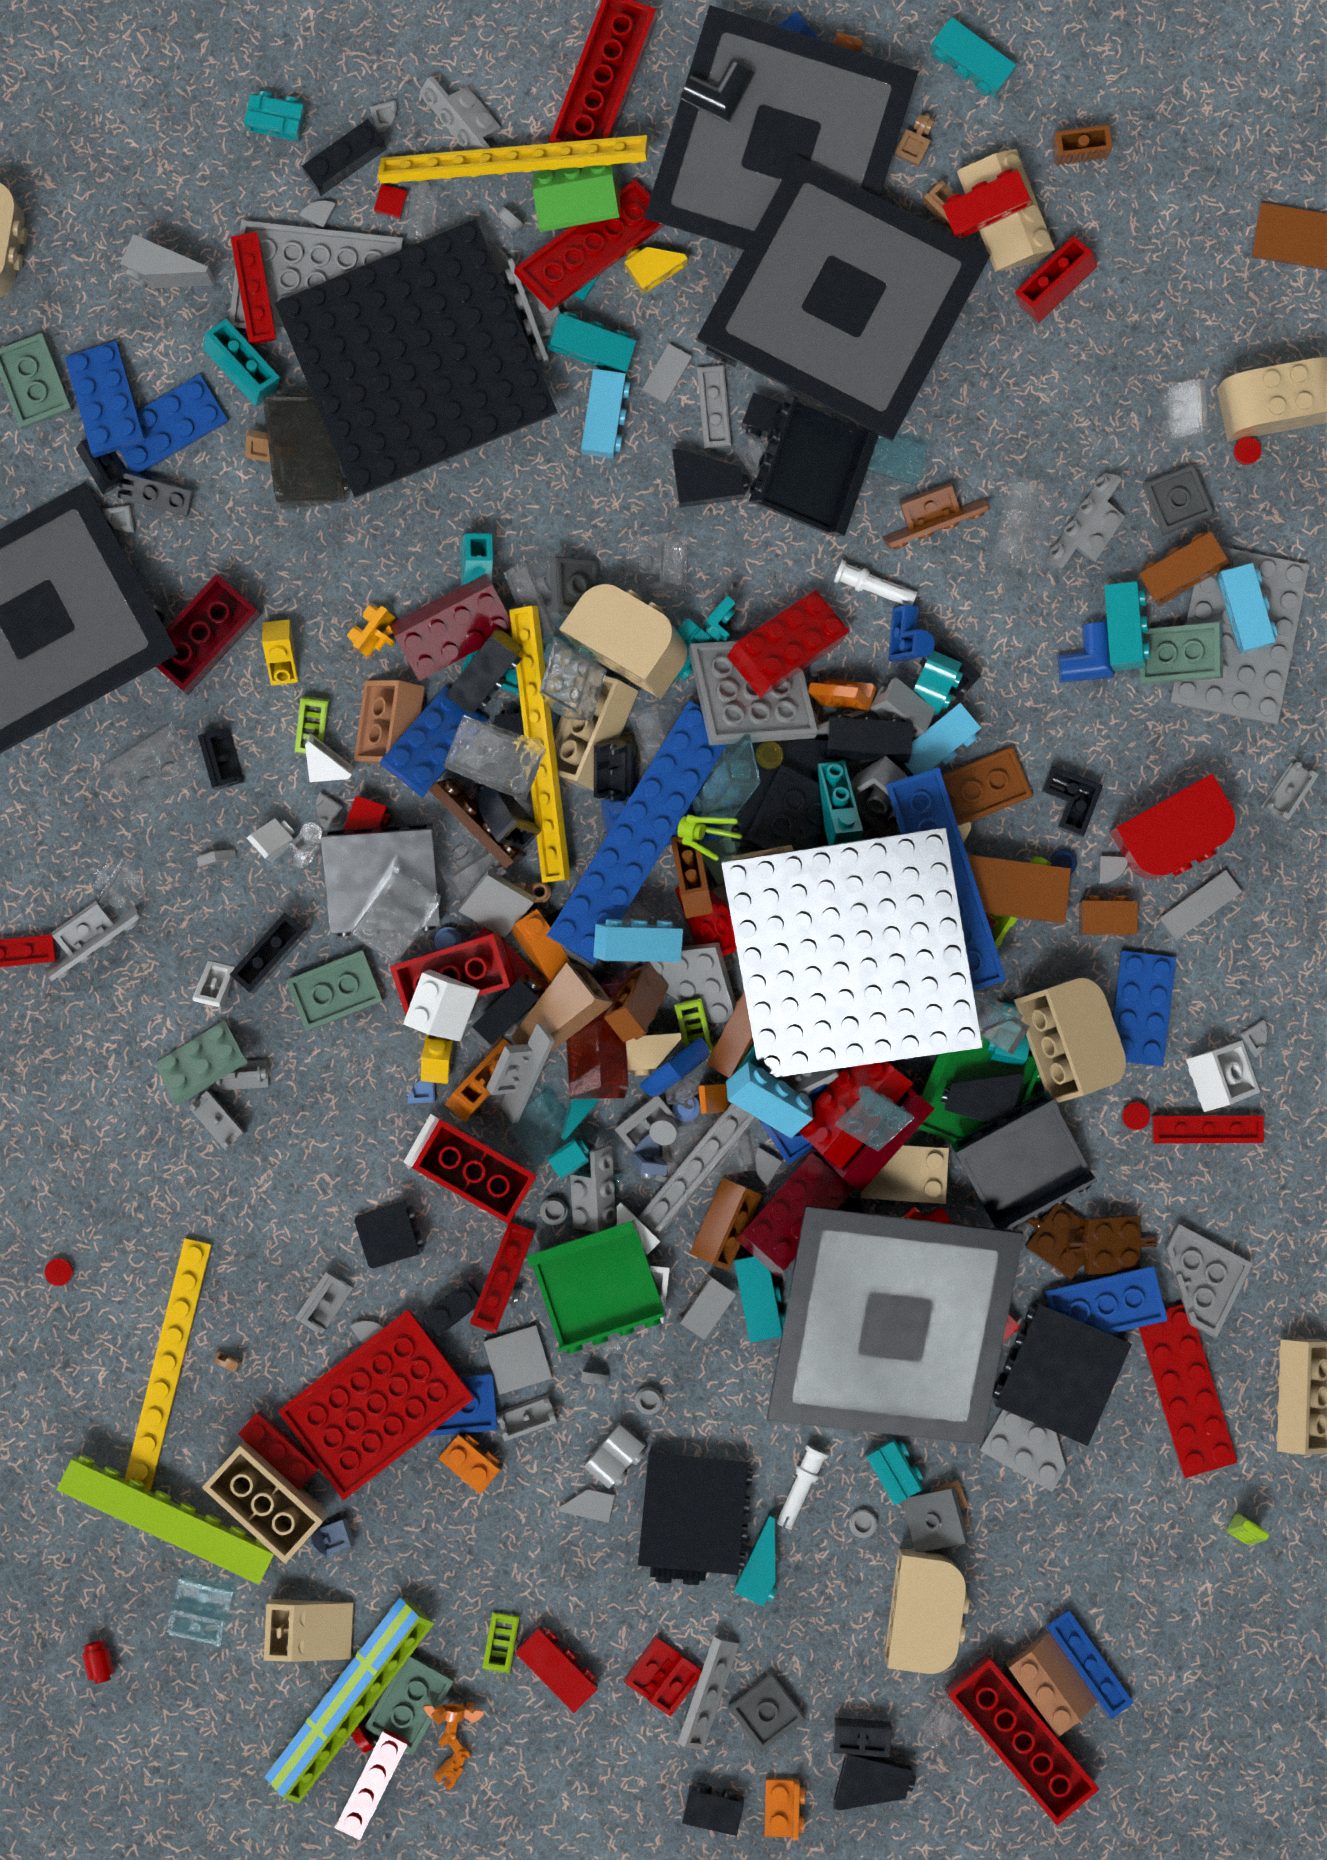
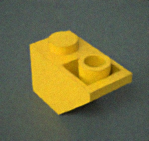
[262,619,298,686]
[421,1034,454,1084]

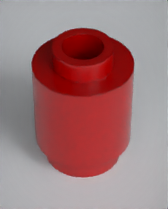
[82,1640,115,1684]

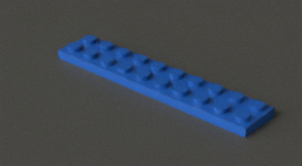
[546,700,727,965]

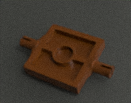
[1025,1205,1085,1280]
[1066,1214,1157,1275]

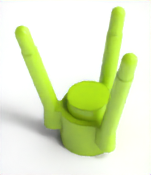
[677,814,742,861]

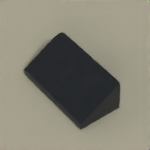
[76,439,128,495]

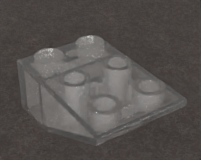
[539,640,607,721]
[350,866,441,963]

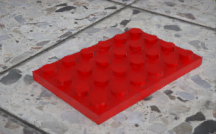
[278,1309,475,1501]

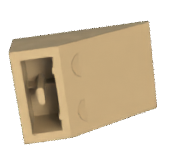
[264,1599,354,1662]

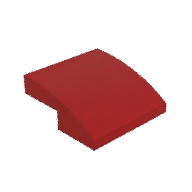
[623,1635,702,1717]

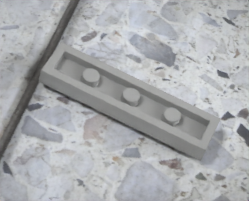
[678,1637,739,1750]

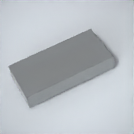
[642,343,692,405]

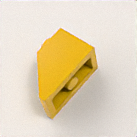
[624,247,688,295]

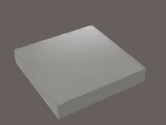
[458,870,535,938]
[483,1325,553,1395]

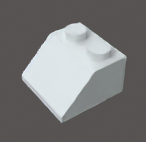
[403,969,480,1042]
[1186,1040,1260,1112]

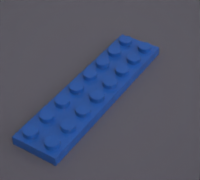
[885,768,1006,991]

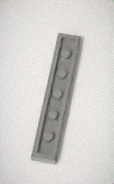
[637,1103,757,1236]

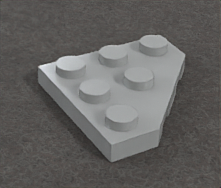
[642,942,736,1023]
[1165,1224,1253,1338]
[979,1409,1066,1492]

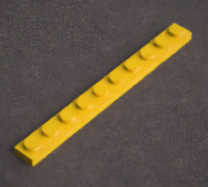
[377,135,649,184]
[509,606,571,883]
[125,1238,212,1491]

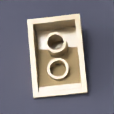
[861,1145,949,1204]

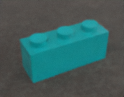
[930,17,1017,98]
[545,312,636,373]
[202,319,280,407]
[1104,581,1151,671]
[734,1256,785,1343]

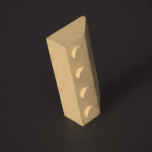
[957,149,1055,272]
[554,669,639,791]
[1276,1339,1327,1455]

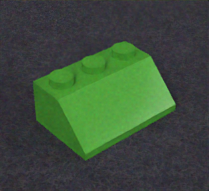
[533,164,620,232]

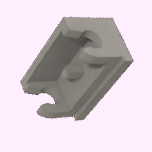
[870,677,935,739]
[1261,762,1319,823]
[190,1091,247,1151]
[615,1096,676,1152]
[295,1271,353,1334]
[676,1273,736,1340]
[497,1394,558,1442]

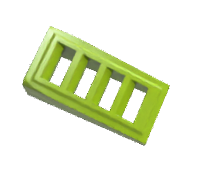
[294,696,329,754]
[674,998,713,1053]
[1227,1513,1270,1545]
[482,1612,520,1674]

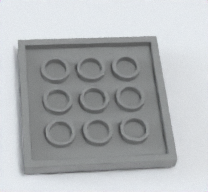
[688,641,818,745]

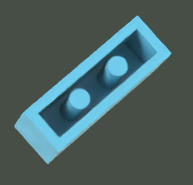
[581,369,630,459]
[1216,563,1277,655]
[899,703,981,776]
[593,919,683,962]
[726,1062,813,1138]

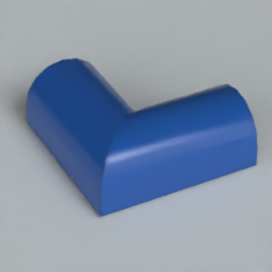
[888,605,935,662]
[1057,622,1115,683]
[639,1037,709,1097]

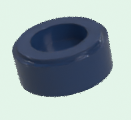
[1049,849,1077,875]

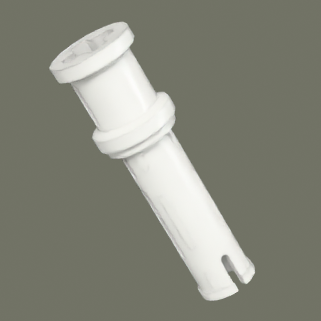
[834,559,917,605]
[776,1444,829,1530]

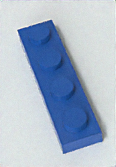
[1045,1610,1134,1719]

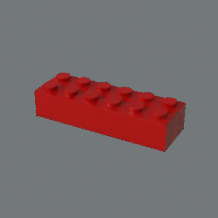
[549,0,657,143]
[945,1654,1100,1826]

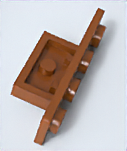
[882,483,991,549]

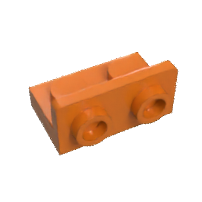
[808,679,876,711]
[438,1433,502,1494]
[764,1778,805,1841]

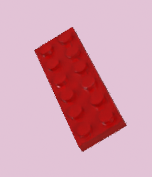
[514,179,665,312]
[1138,1303,1238,1479]

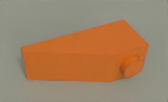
[511,909,570,985]
[445,1039,511,1123]
[698,1084,732,1114]

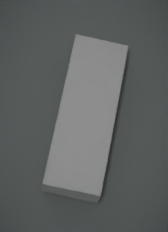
[697,365,731,449]
[1159,870,1242,941]

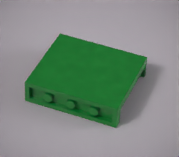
[918,1035,1041,1142]
[526,1220,667,1355]

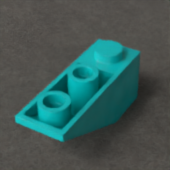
[459,533,493,586]
[817,761,863,845]

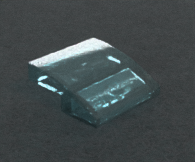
[166,1575,235,1647]

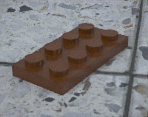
[429,778,526,869]

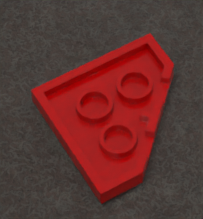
[675,887,737,957]

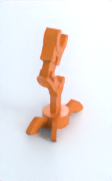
[423,1701,484,1790]

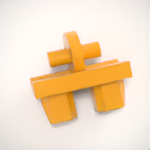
[347,605,397,658]

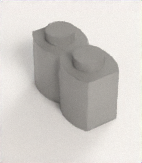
[584,1422,646,1488]

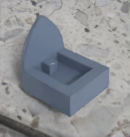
[631,1133,668,1178]
[310,1519,356,1556]

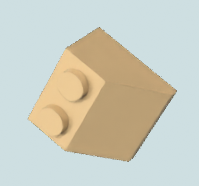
[626,1033,682,1076]

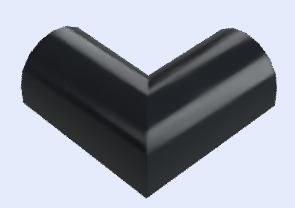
[680,61,754,125]
[1041,766,1103,837]

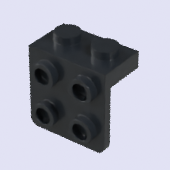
[354,1200,425,1269]

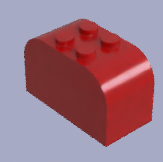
[1109,773,1236,879]
[412,1119,538,1224]

